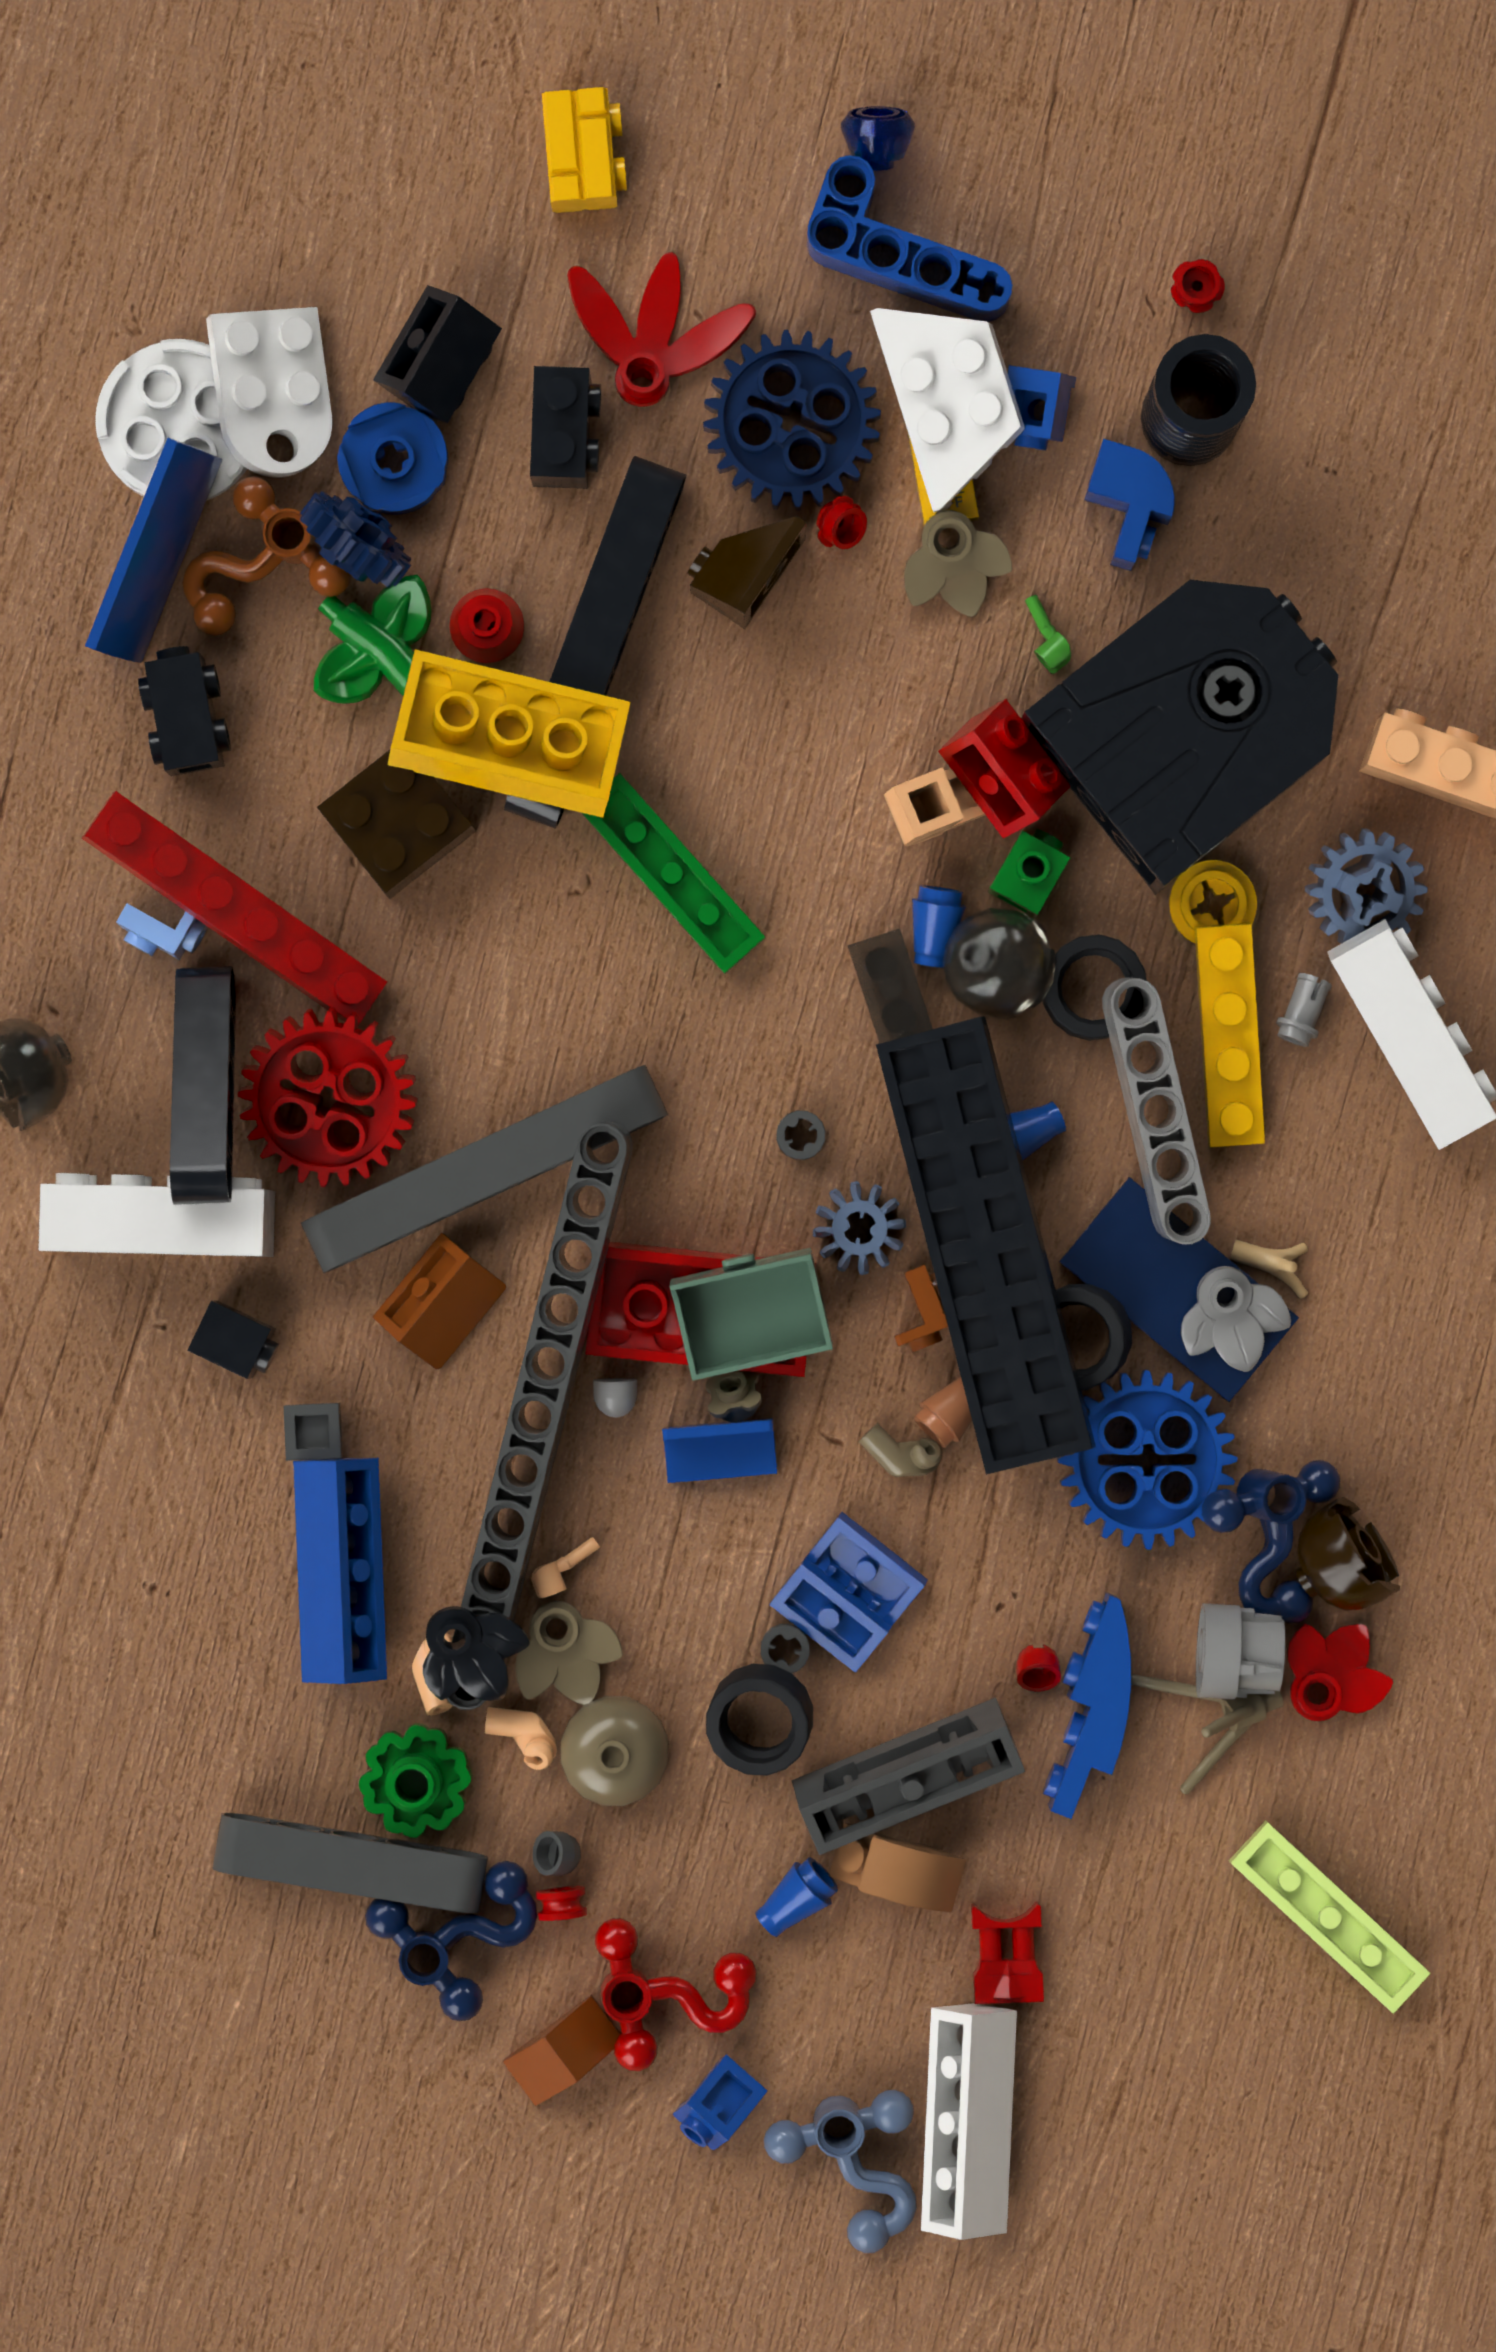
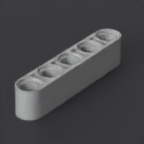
[1102,978,1211,1245]

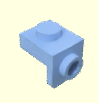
[116,903,208,960]

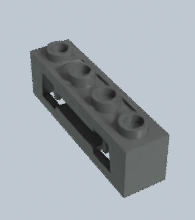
[792,1697,1025,1855]

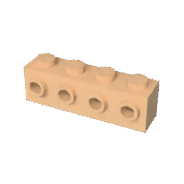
[1359,708,1496,819]

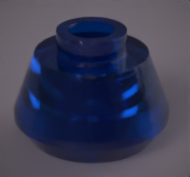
[841,106,915,171]

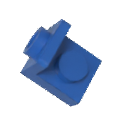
[673,2054,767,2150]

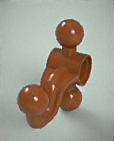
[182,476,352,636]

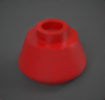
[450,588,524,663]

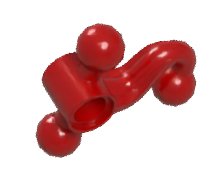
[595,1918,757,2071]

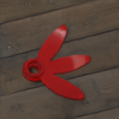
[567,252,756,407]

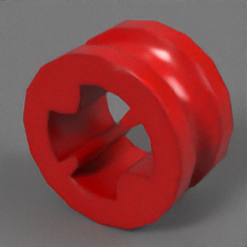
[536,1886,587,1921]

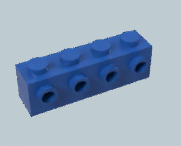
[293,1458,387,1684]

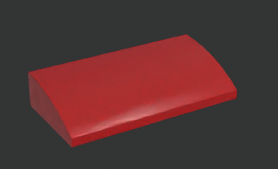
[585,1241,816,1377]

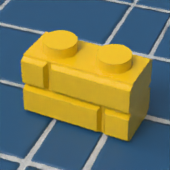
[542,87,627,213]

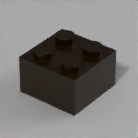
[317,750,476,899]

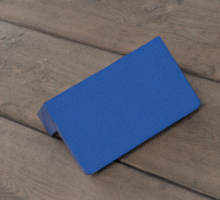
[662,1418,777,1483]

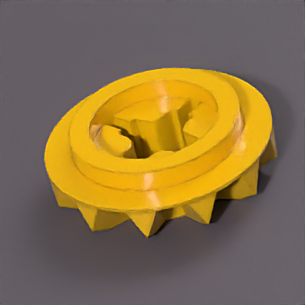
[1169,860,1257,943]

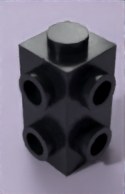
[138,646,231,776]

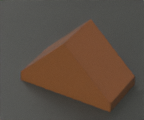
[503,1994,621,2106]

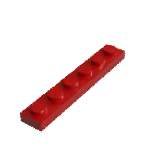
[81,791,387,1027]

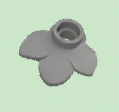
[1181,1266,1291,1372]

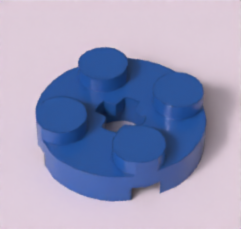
[337,402,448,515]

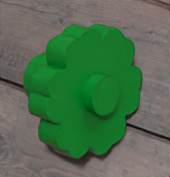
[359,1723,472,1838]

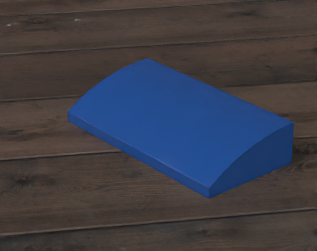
[85,438,223,663]

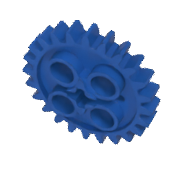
[1057,1370,1238,1550]

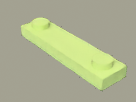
[1228,1820,1431,2014]

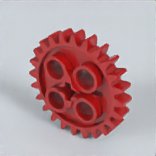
[237,1007,418,1187]

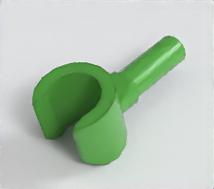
[1025,595,1071,674]

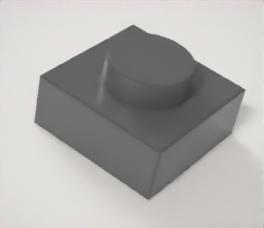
[283,1403,343,1461]

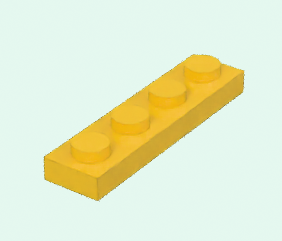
[1194,923,1265,1147]

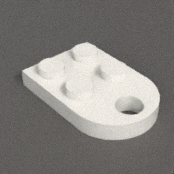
[206,307,332,478]

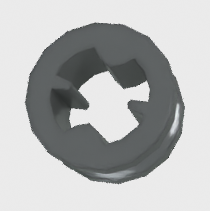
[776,1110,825,1160]
[761,1624,810,1673]

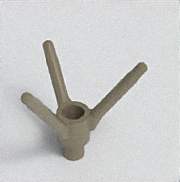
[1131,1674,1283,1795]

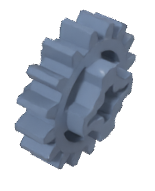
[1305,828,1428,944]

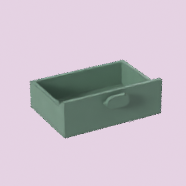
[669,1247,833,1381]

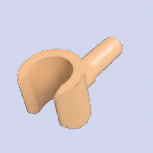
[531,1537,600,1598]

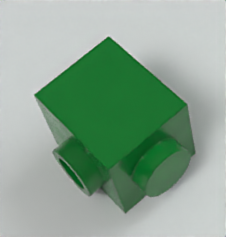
[988,828,1071,919]

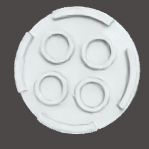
[96,339,247,501]

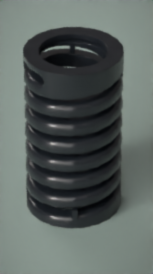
[1140,334,1256,466]

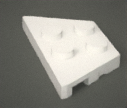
[870,308,1025,513]

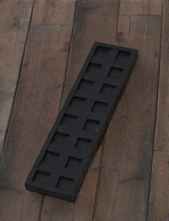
[876,1016,1096,1475]

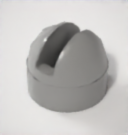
[593,1378,637,1418]

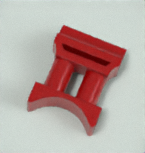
[971,1902,1044,2004]

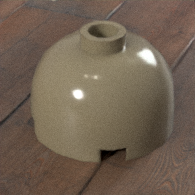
[560,1696,669,1806]

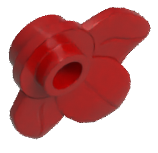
[1287,1623,1393,1721]

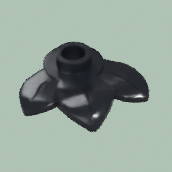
[423,1606,530,1701]

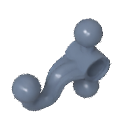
[764,2090,917,2253]

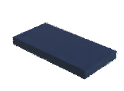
[1059,1177,1299,1402]

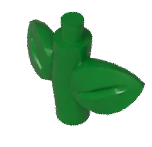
[313,575,432,704]

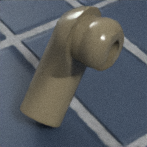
[858,1423,942,1477]

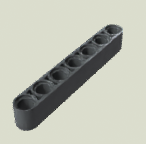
[301,1065,668,1273]

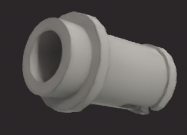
[1276,973,1332,1047]

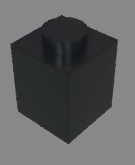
[187,1300,279,1379]

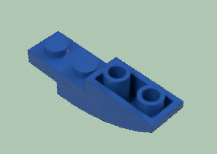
[1043,1592,1131,1819]

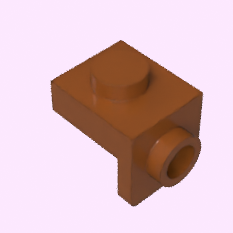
[894,1264,948,1352]

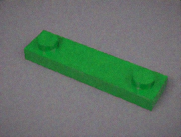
[581,773,766,975]

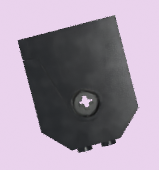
[1021,580,1339,895]

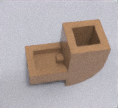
[828,1823,967,1913]

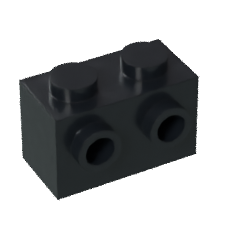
[373,285,502,424]
[530,366,601,489]

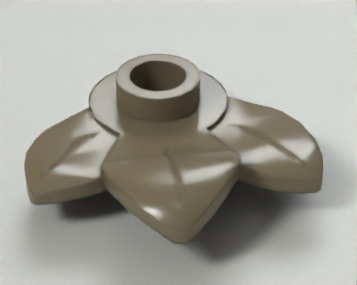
[904,510,1012,617]
[515,1601,623,1706]

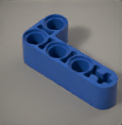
[807,155,1013,322]

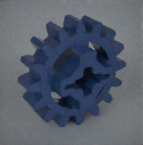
[300,491,411,588]

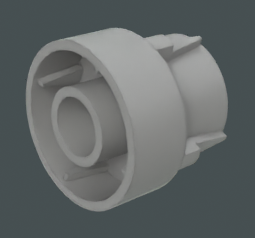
[1196,1603,1285,1700]

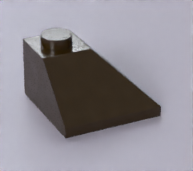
[687,516,807,629]

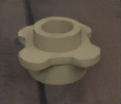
[705,1371,762,1422]

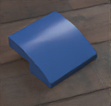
[769,1512,928,1673]

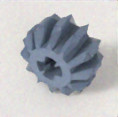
[813,1181,906,1275]

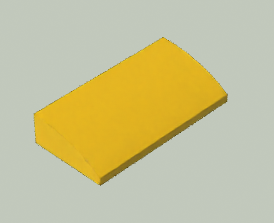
[387,649,631,818]

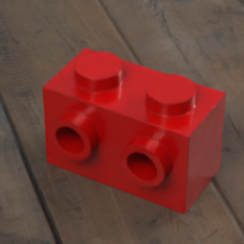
[938,699,1071,839]

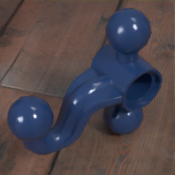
[1202,1460,1340,1624]
[365,1861,538,2021]

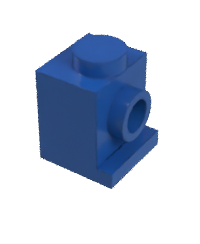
[1008,365,1076,451]

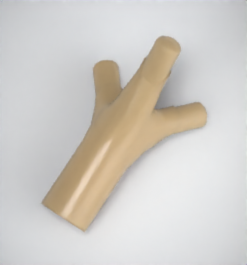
[1230,1239,1308,1299]

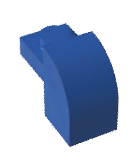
[1084,439,1174,571]

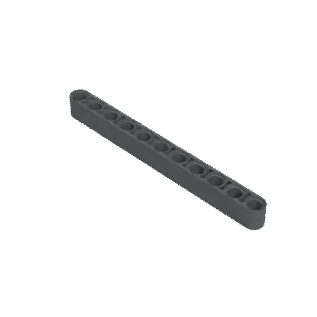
[446,1121,633,1710]

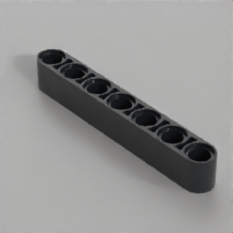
[504,456,687,829]

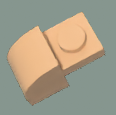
[884,767,985,846]

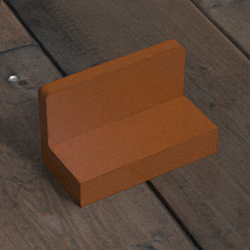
[372,1233,506,1369]

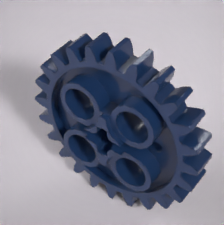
[703,330,881,511]

